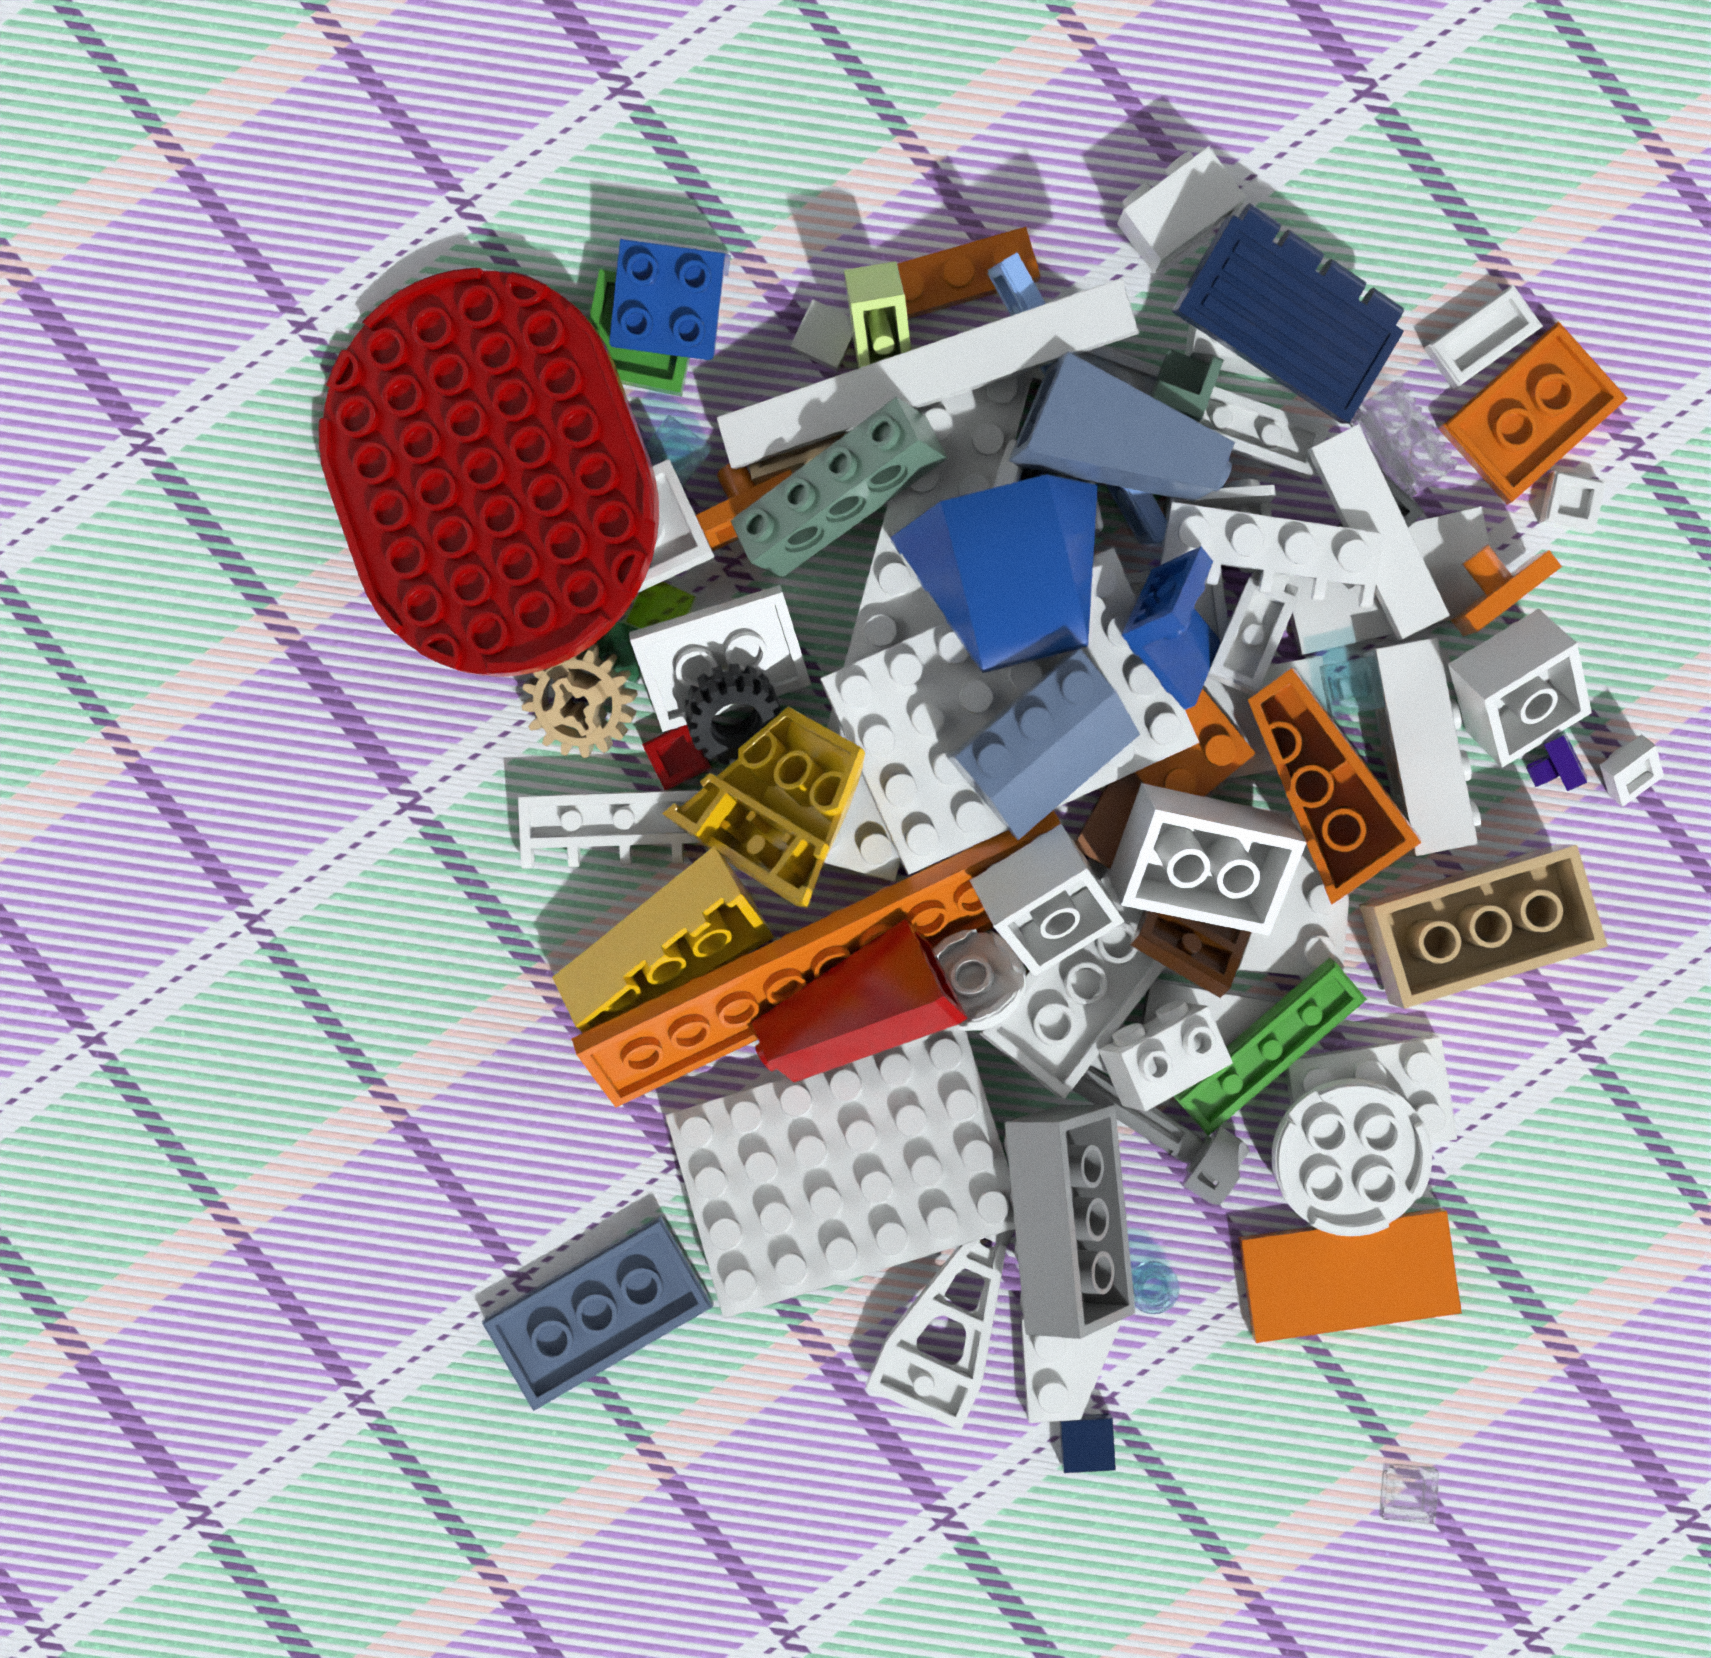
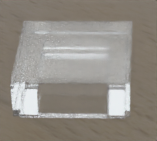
[1379,1463,1439,1524]

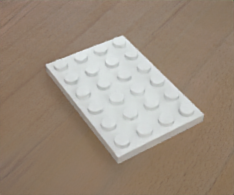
[820,547,1199,875]
[665,1029,1015,1319]

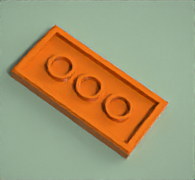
[1238,1208,1462,1343]

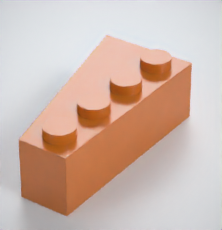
[1248,668,1422,905]

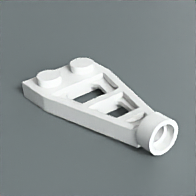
[866,1229,1015,1431]

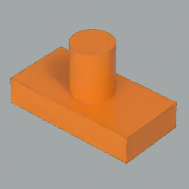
[696,463,792,552]
[1451,544,1562,636]

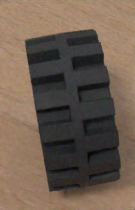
[684,664,781,765]

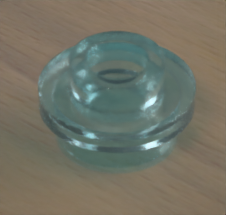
[1132,1261,1180,1314]

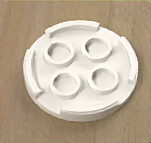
[1272,1078,1432,1236]

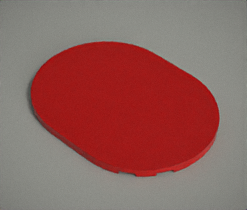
[318,268,659,677]

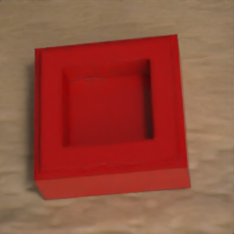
[642,725,712,791]

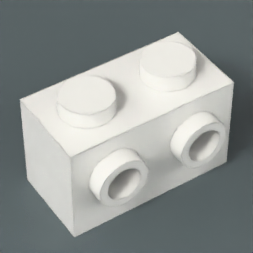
[1117,146,1247,274]
[1098,999,1233,1112]

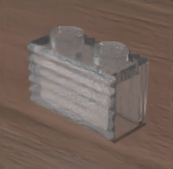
[1349,380,1458,498]

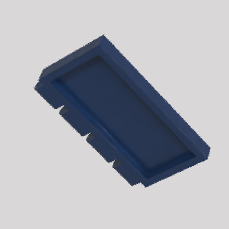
[1171,203,1404,424]

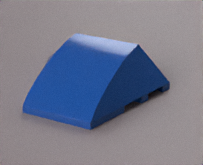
[890,474,1098,673]

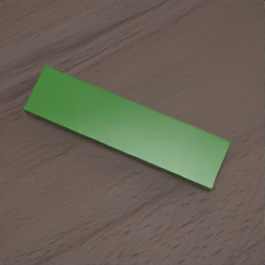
[1173,957,1367,1136]

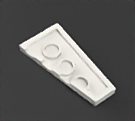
[1238,807,1350,976]

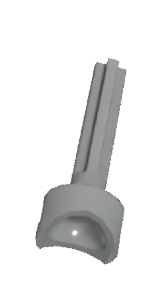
[1072,1066,1250,1205]

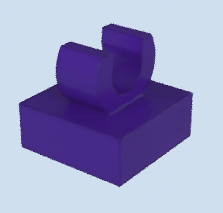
[1526,730,1588,792]

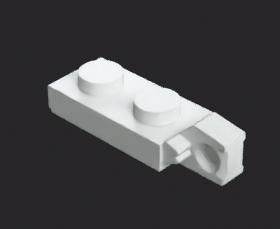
[1207,570,1299,696]

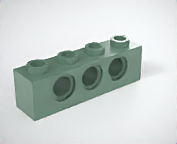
[731,397,948,577]

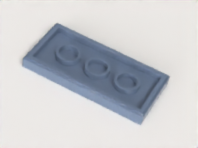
[481,1214,714,1411]

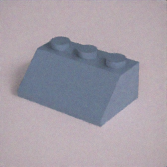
[947,649,1140,840]

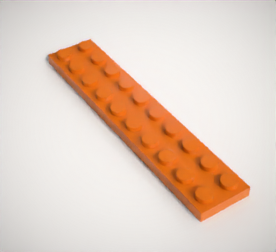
[571,810,1061,1108]

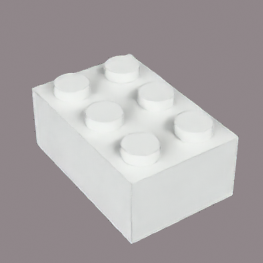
[1108,783,1306,935]

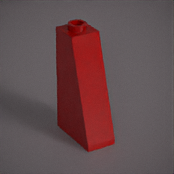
[751,919,968,1082]

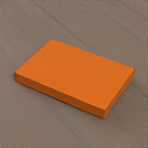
[1438,321,1628,505]

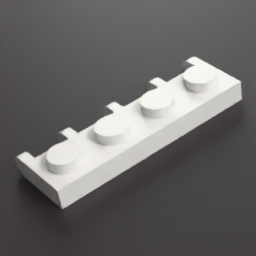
[1160,502,1385,608]
[518,789,701,869]

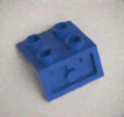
[609,239,731,360]
[1121,546,1220,710]

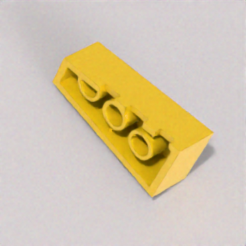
[552,845,774,1033]

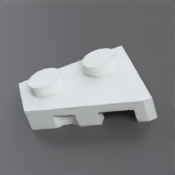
[1020,1315,1122,1423]

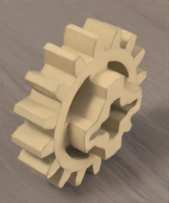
[521,644,638,758]

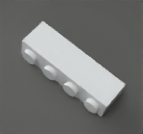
[1363,637,1481,856]

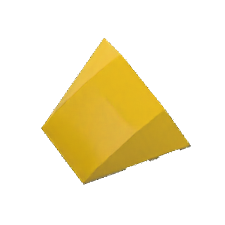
[662,706,865,908]

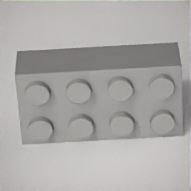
[1004,1105,1136,1339]

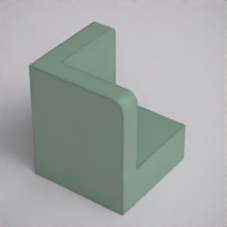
[1151,350,1224,422]

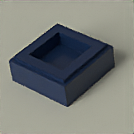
[1060,1414,1116,1473]

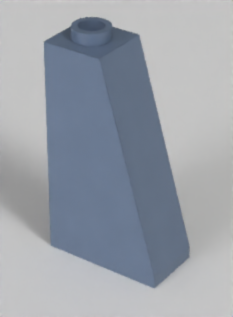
[1008,352,1235,502]

